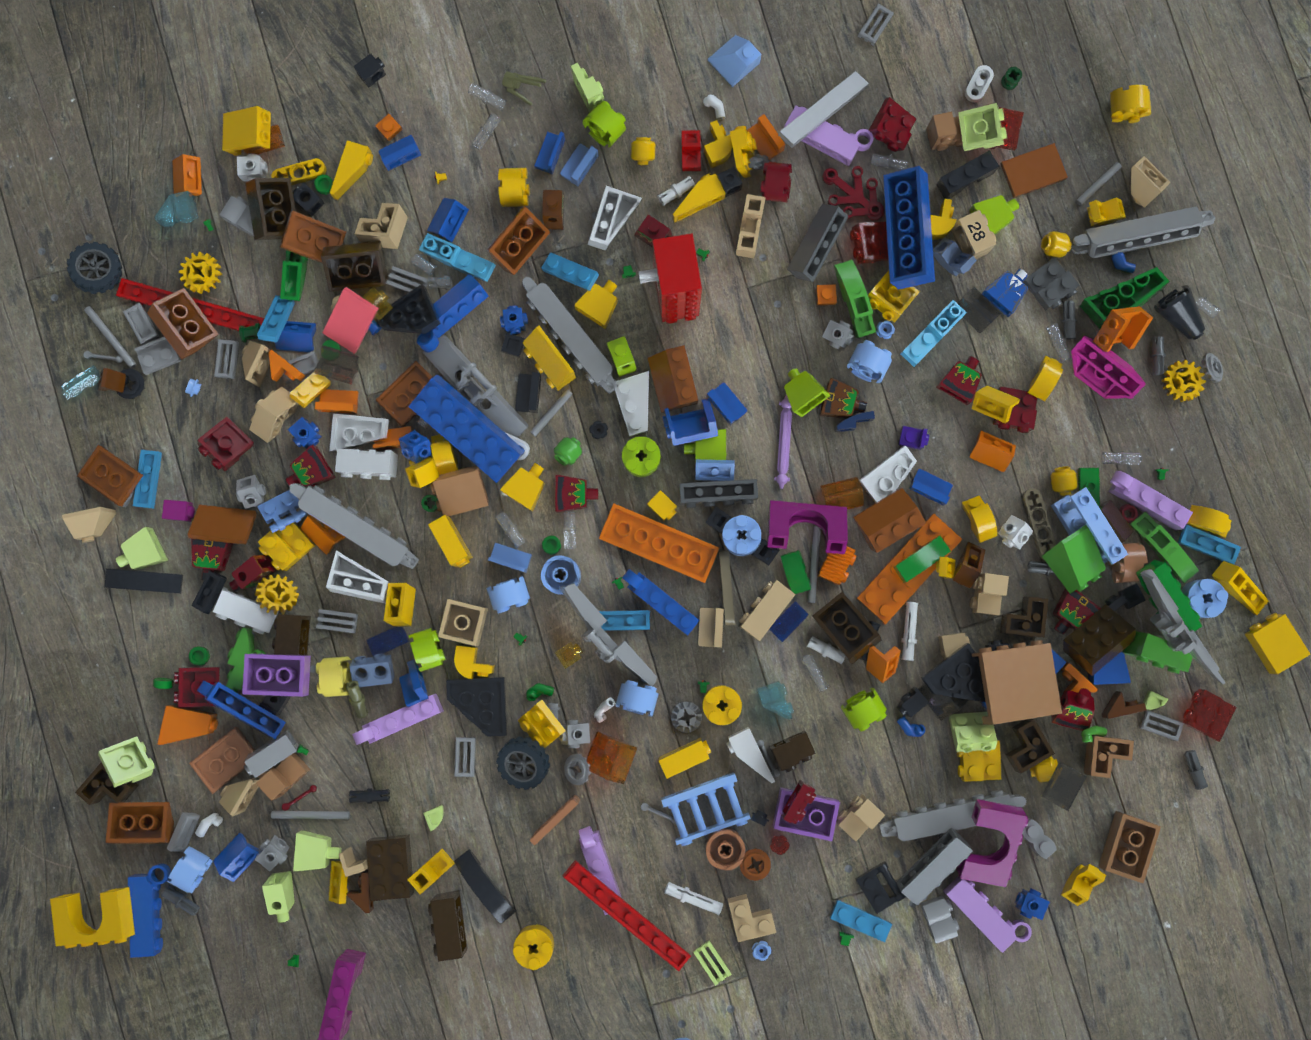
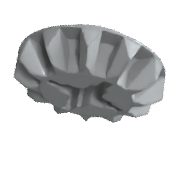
[1201,353,1223,383]
[671,702,702,733]
[564,754,591,785]

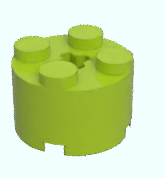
[583,101,626,147]
[622,436,661,477]
[408,628,446,672]
[841,688,887,732]

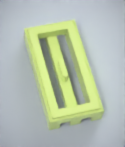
[693,940,732,986]

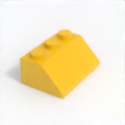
[523,326,576,391]

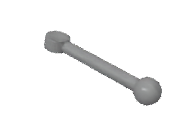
[83,351,123,363]
[757,740,780,778]
[641,803,676,824]

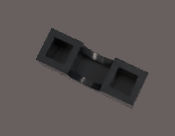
[936,150,999,199]

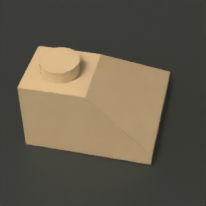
[1131,156,1171,208]
[242,341,270,387]
[62,507,116,543]
[219,777,260,816]

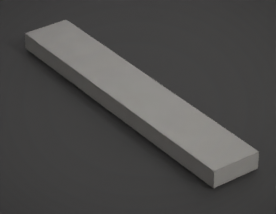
[778,71,869,148]

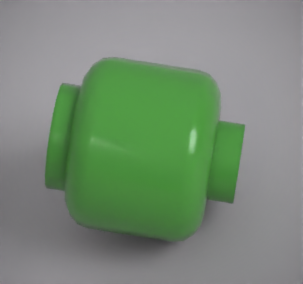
[554,437,582,466]

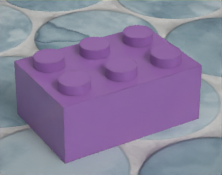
[242,653,311,697]
[772,787,840,841]

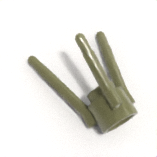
[502,71,546,106]

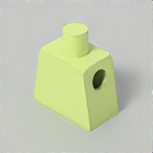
[116,527,168,570]
[293,831,341,871]
[262,871,295,922]

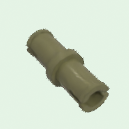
[346,681,369,719]

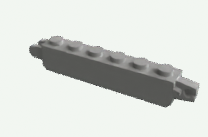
[1071,206,1215,258]
[522,277,618,394]
[289,483,419,569]
[879,790,1027,842]

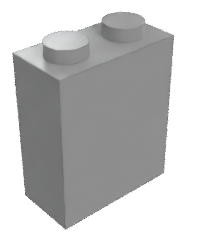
[244,729,298,778]

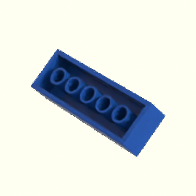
[883,166,935,289]
[408,375,525,483]

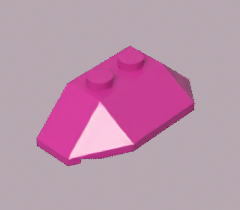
[1071,336,1146,399]

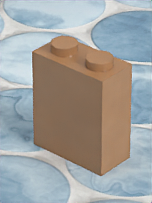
[430,465,489,516]

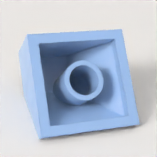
[708,35,762,87]

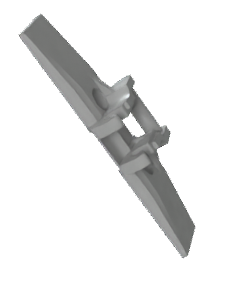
[423,334,528,438]
[1140,569,1225,684]
[559,583,657,686]

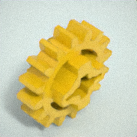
[179,252,222,294]
[1161,360,1206,402]
[255,574,299,615]

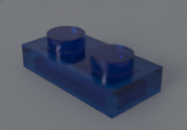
[769,601,809,642]
[366,626,410,656]

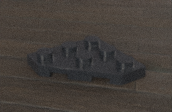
[376,284,441,334]
[921,643,986,702]
[446,677,507,737]

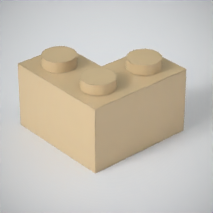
[355,203,408,249]
[249,387,298,443]
[970,573,1009,616]
[836,794,885,841]
[728,894,776,942]

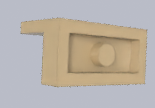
[698,608,724,648]
[339,847,368,877]

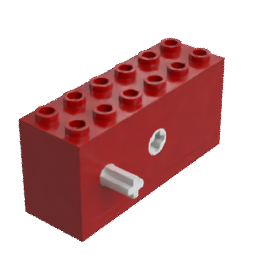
[639,233,702,324]

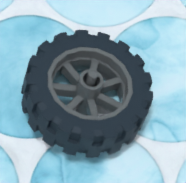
[67,242,122,294]
[496,736,550,790]

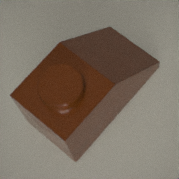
[953,542,985,588]

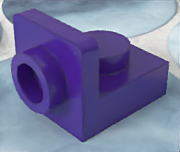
[898,426,929,450]

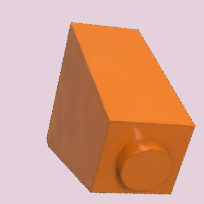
[157,705,218,745]

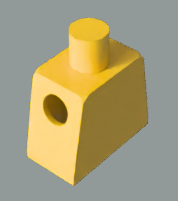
[574,280,618,329]
[500,463,545,511]

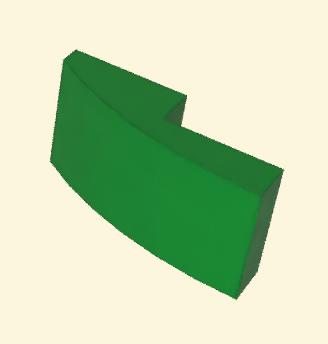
[781,550,811,594]

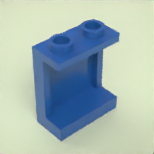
[662,398,718,446]

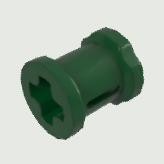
[1001,67,1022,90]
[239,323,261,343]

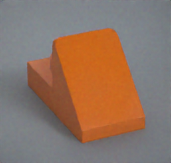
[269,350,306,382]
[1060,662,1098,693]

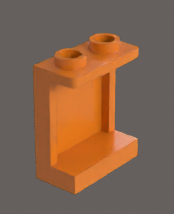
[1093,306,1154,352]

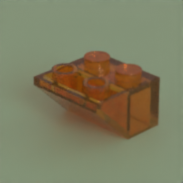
[587,731,637,784]

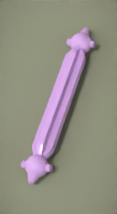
[774,394,792,489]

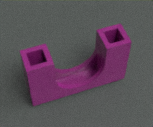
[767,500,848,554]
[956,799,1028,887]
[318,949,366,1040]

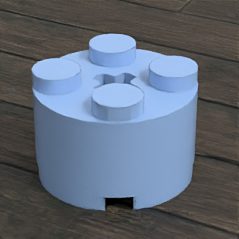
[847,340,892,383]
[722,515,762,556]
[541,555,581,595]
[486,576,530,613]
[1181,579,1228,618]
[615,680,659,717]
[167,846,213,894]

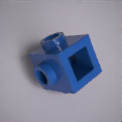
[500,306,528,334]
[288,417,322,449]
[399,430,431,463]
[1015,888,1050,920]

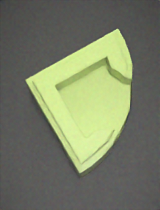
[1143,690,1168,710]
[423,805,444,831]

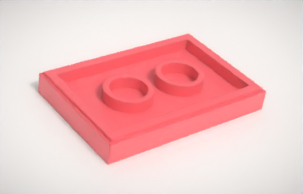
[322,287,379,354]

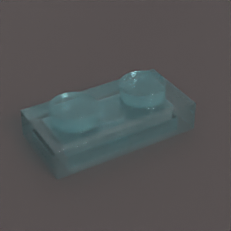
[62,365,100,400]

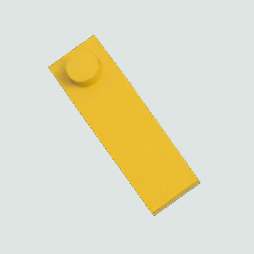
[330,141,373,200]
[673,173,725,223]
[1211,561,1269,615]

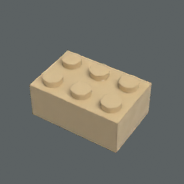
[739,580,796,641]

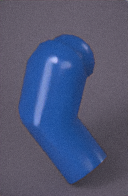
[1111,252,1136,273]
[897,716,926,737]

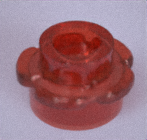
[770,835,790,855]

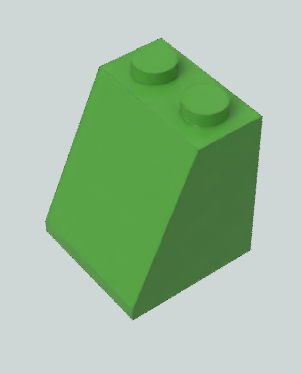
[1042,525,1106,594]

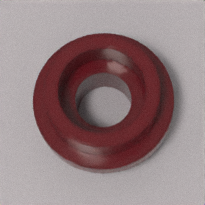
[1119,504,1138,523]

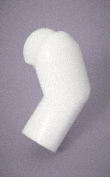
[703,95,726,120]
[594,698,615,723]
[195,813,223,837]

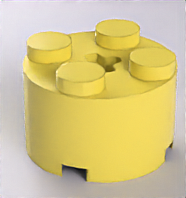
[316,656,352,697]

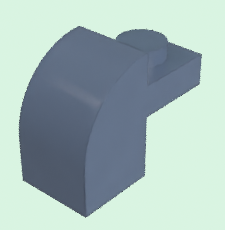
[933,238,977,276]

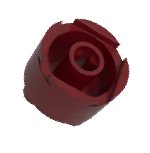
[761,162,792,203]

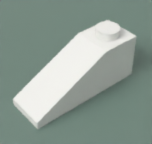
[726,727,775,783]

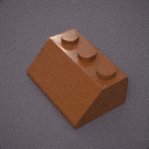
[487,206,550,275]
[147,288,219,359]
[648,345,698,413]
[853,488,926,553]
[105,802,174,844]

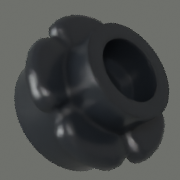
[589,421,608,439]
[751,810,770,826]

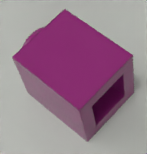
[162,500,195,522]

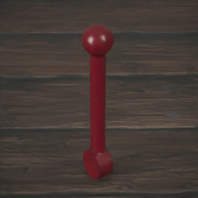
[282,785,317,811]

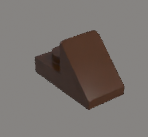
[98,368,126,392]
[1102,691,1147,719]
[346,870,374,913]

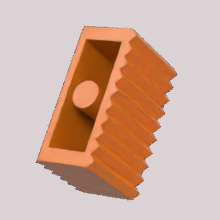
[817,546,857,586]

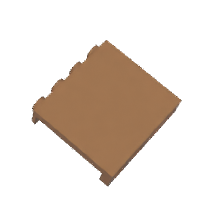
[972,640,1062,725]

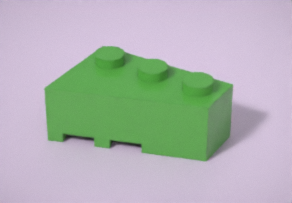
[1122,632,1193,674]

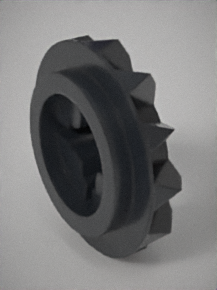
[117,369,145,399]

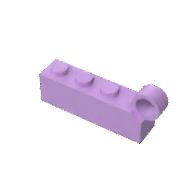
[784,106,873,166]
[1108,471,1193,530]
[352,694,444,745]
[579,826,622,915]
[943,876,1032,953]

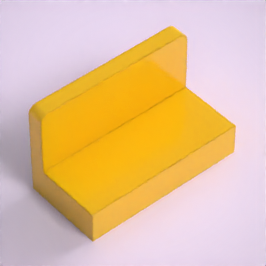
[972,386,1020,423]

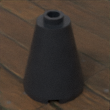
[1154,285,1205,340]

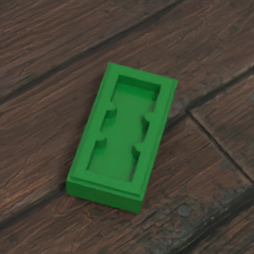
[1078,468,1100,506]

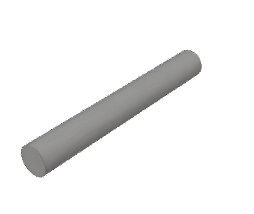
[1076,162,1122,206]
[530,389,572,437]

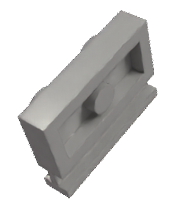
[135,337,182,375]

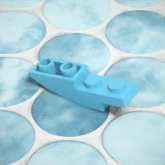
[419,233,496,282]
[901,300,967,367]

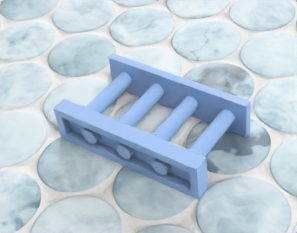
[1051,487,1128,565]
[661,772,751,846]

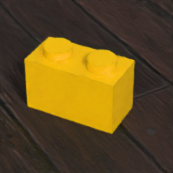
[383,583,416,626]

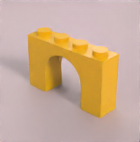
[50,887,135,949]

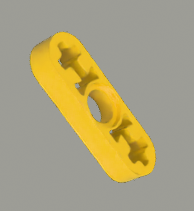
[271,158,327,185]

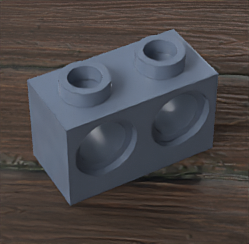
[349,654,395,687]

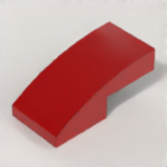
[681,130,701,171]

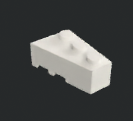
[587,186,642,250]
[335,449,398,480]
[326,550,389,604]
[213,587,278,634]

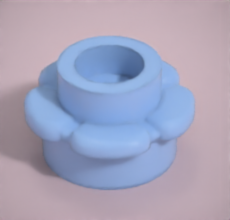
[876,321,895,339]
[185,379,201,397]
[752,941,771,961]

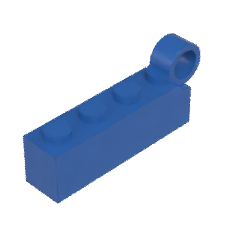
[417,274,489,353]
[622,569,700,636]
[197,680,286,739]
[128,863,171,958]

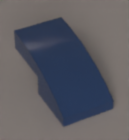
[835,411,875,432]

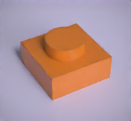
[375,114,403,141]
[816,284,837,306]

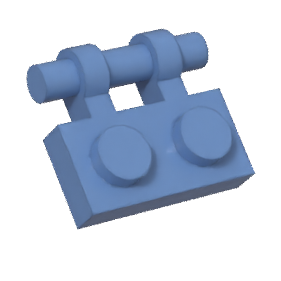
[257,490,307,533]

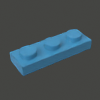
[541,252,599,291]
[257,295,295,342]
[133,450,162,509]
[1178,525,1241,565]
[599,610,650,631]
[830,899,892,942]

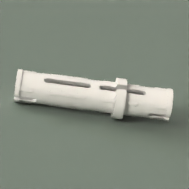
[901,602,918,661]
[664,882,723,915]

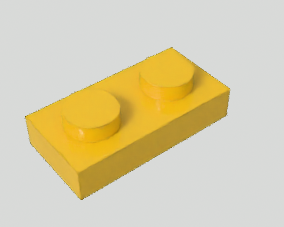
[290,370,331,408]
[936,557,956,579]
[328,861,348,904]

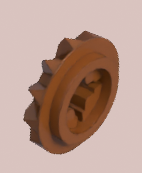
[740,848,771,881]

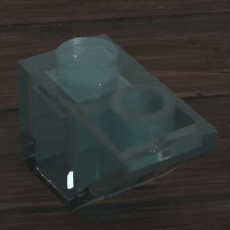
[155,191,199,227]
[756,681,794,720]

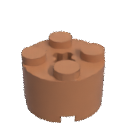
[1108,543,1148,583]
[705,827,745,870]

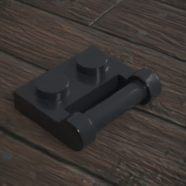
[855,861,906,914]

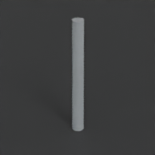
[84,306,137,369]
[808,526,821,603]
[271,811,350,819]

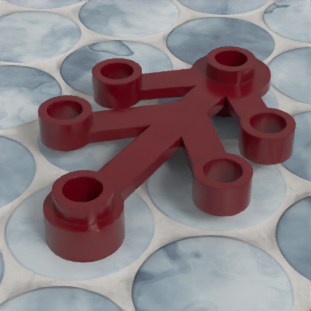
[822,166,884,220]

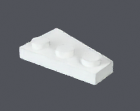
[615,371,649,437]
[329,413,389,452]
[859,446,917,503]

